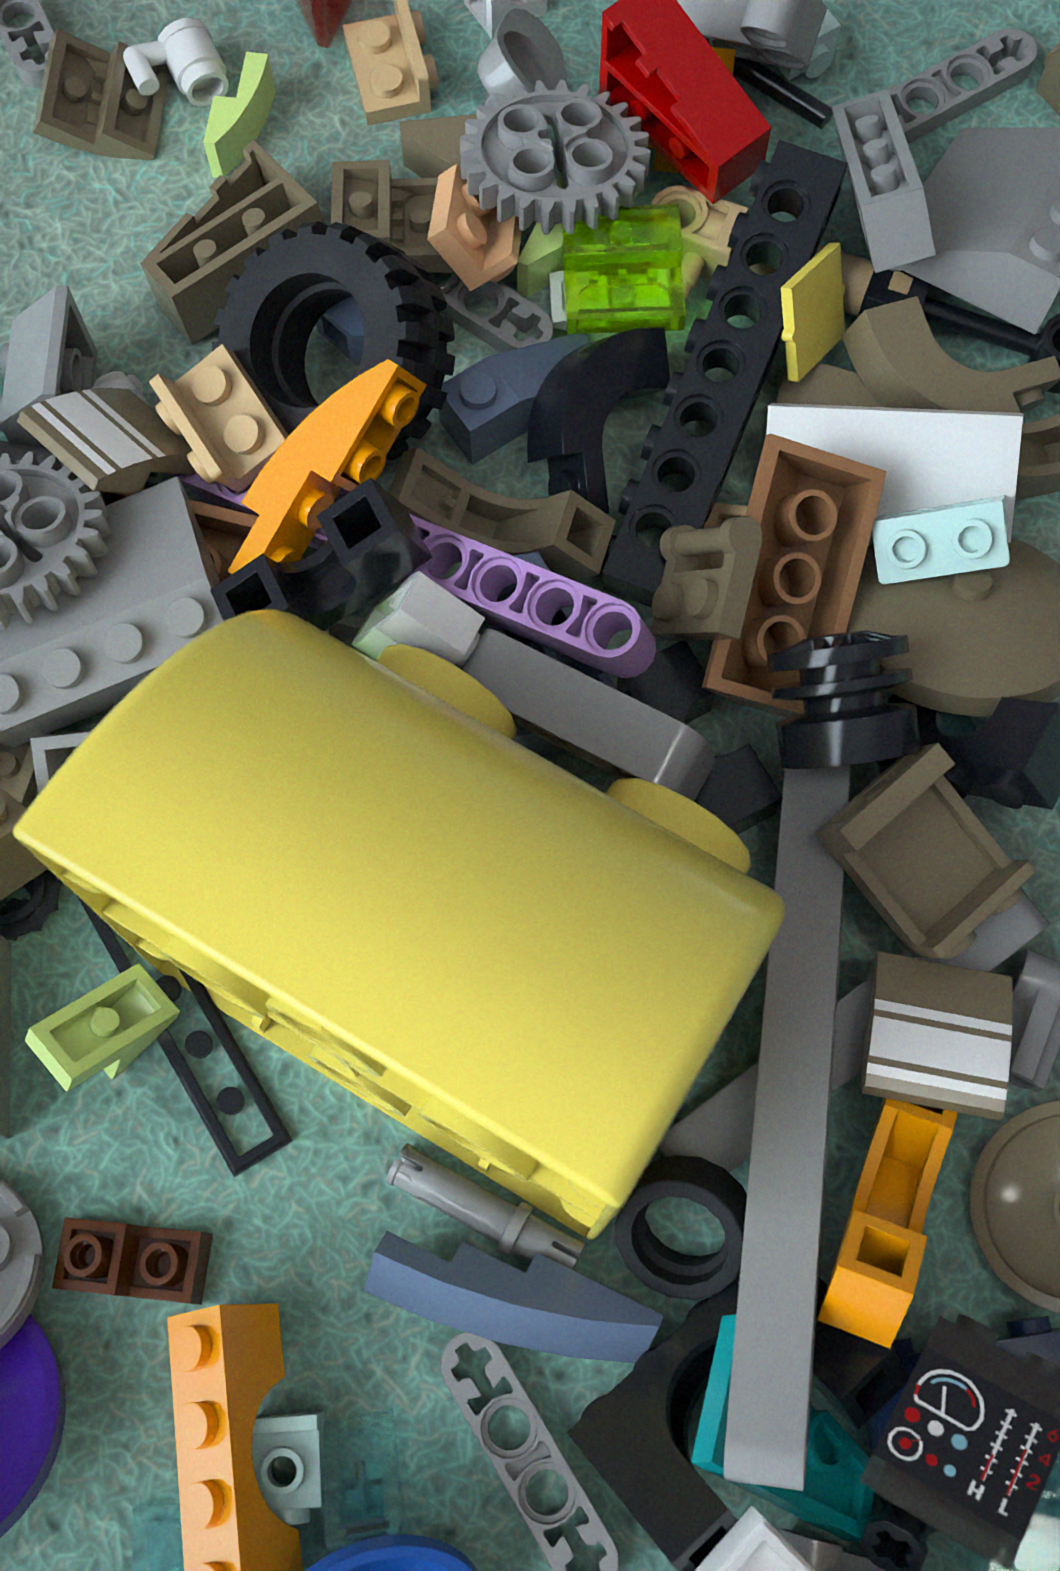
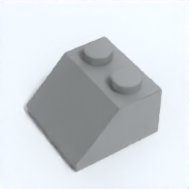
[0,286,97,447]

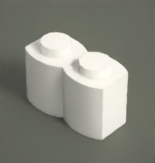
[351,571,485,668]

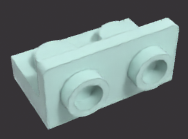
[872,495,1010,584]

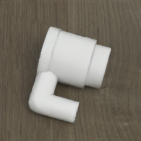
[123,18,229,106]

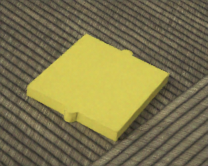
[781,242,846,382]

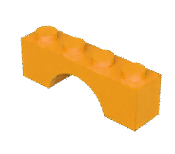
[817,1098,958,1349]
[167,1303,303,1571]

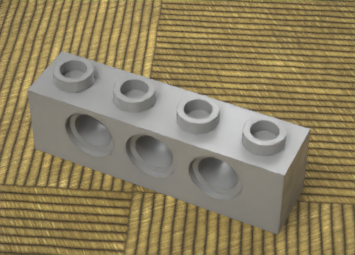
[831,89,936,273]

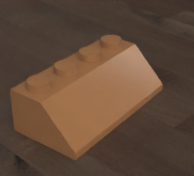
[702,434,887,718]

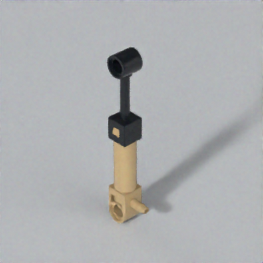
[647,185,1060,394]

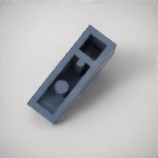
[439,331,592,465]

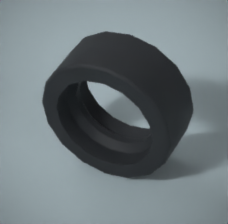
[615,1155,747,1300]

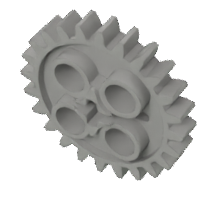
[460,80,650,235]
[0,451,112,630]

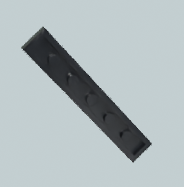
[77,896,293,1177]

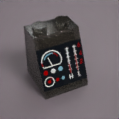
[860,1314,1060,1570]

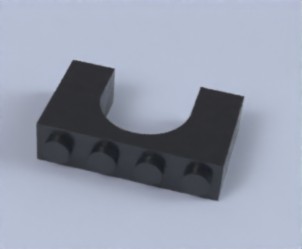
[567,1272,909,1571]

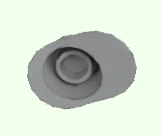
[477,8,567,108]

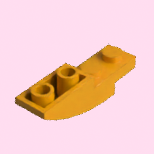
[227,359,427,574]

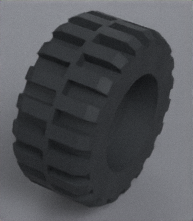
[212,221,456,461]

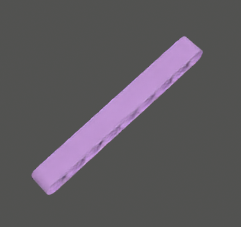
[170,434,656,678]

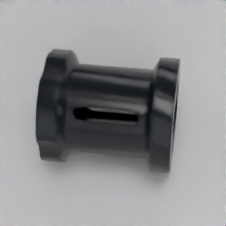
[861,1473,947,1571]

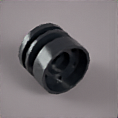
[767,630,922,769]

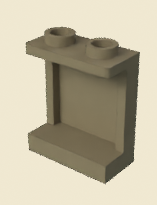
[815,743,1036,959]

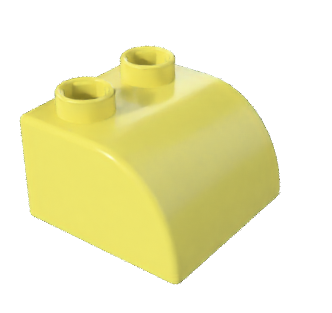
[13,609,785,1240]

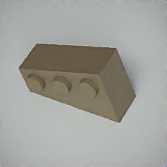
[140,139,324,345]

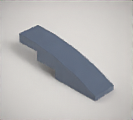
[364,1231,664,1363]

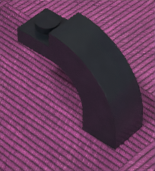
[527,328,670,514]

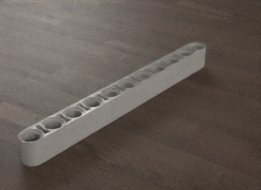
[724,765,852,1491]

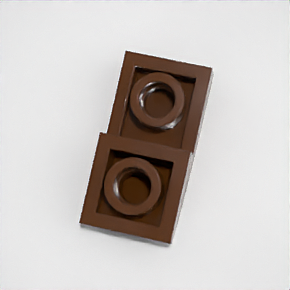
[52,1217,213,1305]

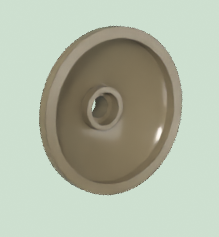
[969,1101,1060,1313]

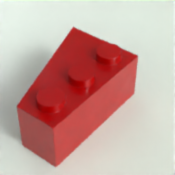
[599,0,771,204]

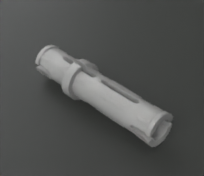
[386,1143,586,1269]

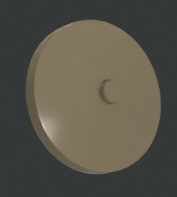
[846,538,1060,716]

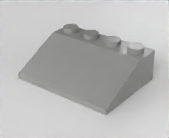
[903,128,1060,335]
[0,476,224,748]

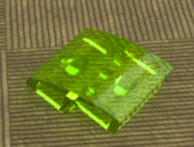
[561,204,686,335]

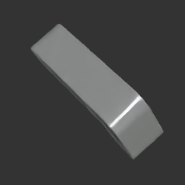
[677,0,827,70]
[461,628,716,801]

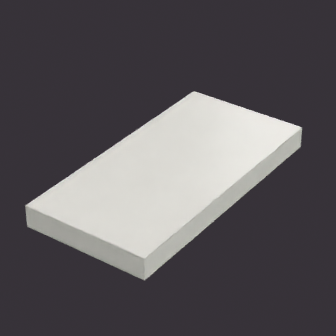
[767,403,1024,543]

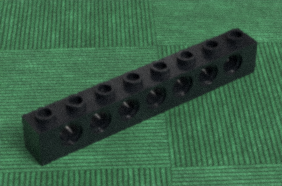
[601,140,848,607]

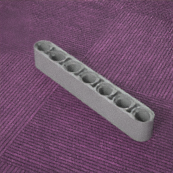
[657,893,1051,1173]

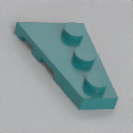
[691,1314,878,1542]

